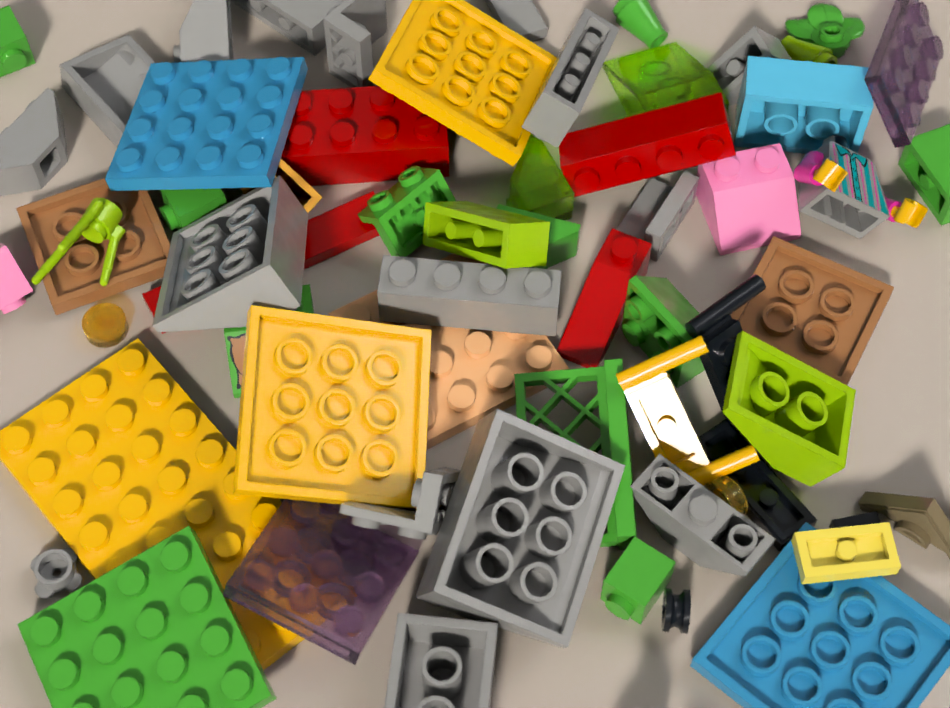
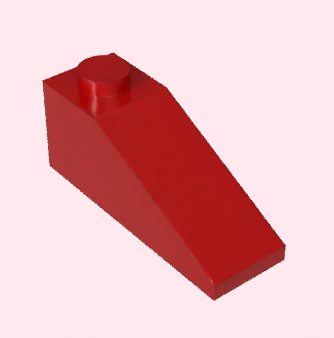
[557,228,652,368]

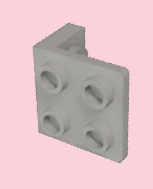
[323,0,387,87]
[339,467,461,540]

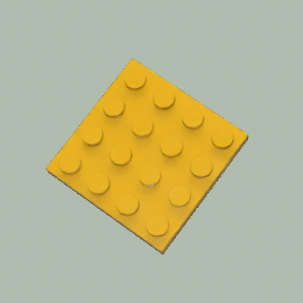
[368,0,557,167]
[233,305,432,510]

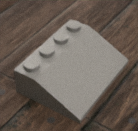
[152,175,308,333]
[415,408,625,648]

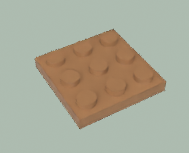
[16,178,170,315]
[731,236,894,386]

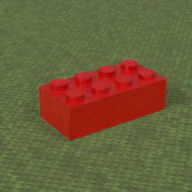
[281,86,449,186]

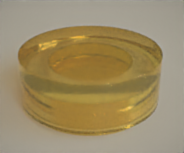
[82,303,129,348]
[705,475,748,516]

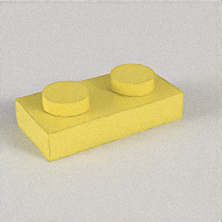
[791,522,901,585]

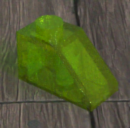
[506,134,574,221]

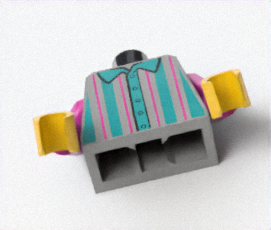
[793,135,928,239]

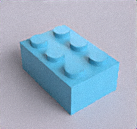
[734,56,874,154]

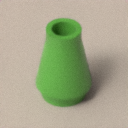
[613,0,668,50]

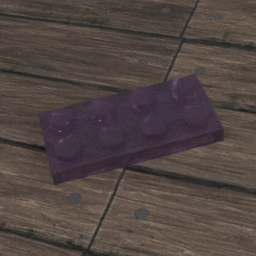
[864,0,944,148]

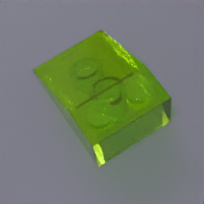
[602,42,729,117]

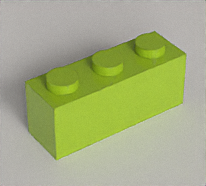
[422,201,550,269]

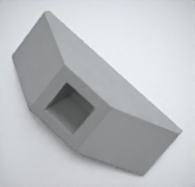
[0,88,68,196]
[630,454,775,577]

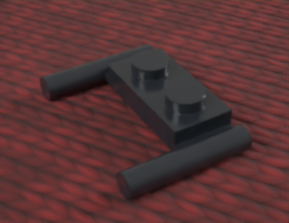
[685,274,766,433]

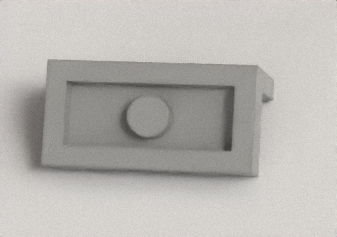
[616,171,699,262]

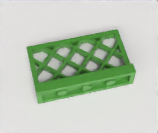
[514,358,638,550]

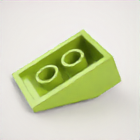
[722,330,856,487]

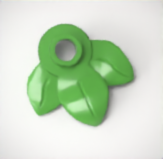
[785,3,865,58]

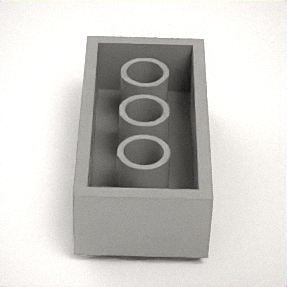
[384,613,498,708]

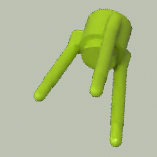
[31,197,126,286]

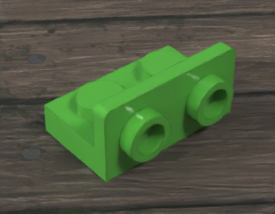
[358,166,456,257]

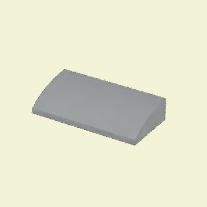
[60,34,156,147]

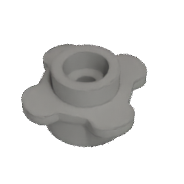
[31,548,83,599]

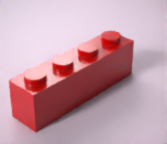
[559,92,736,198]

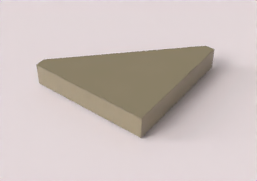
[858,491,950,559]

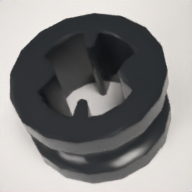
[662,588,691,633]

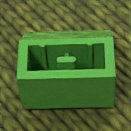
[622,275,705,388]

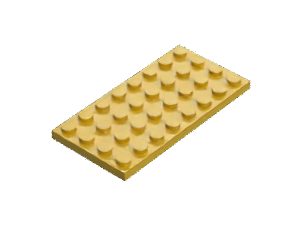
[0,338,359,671]

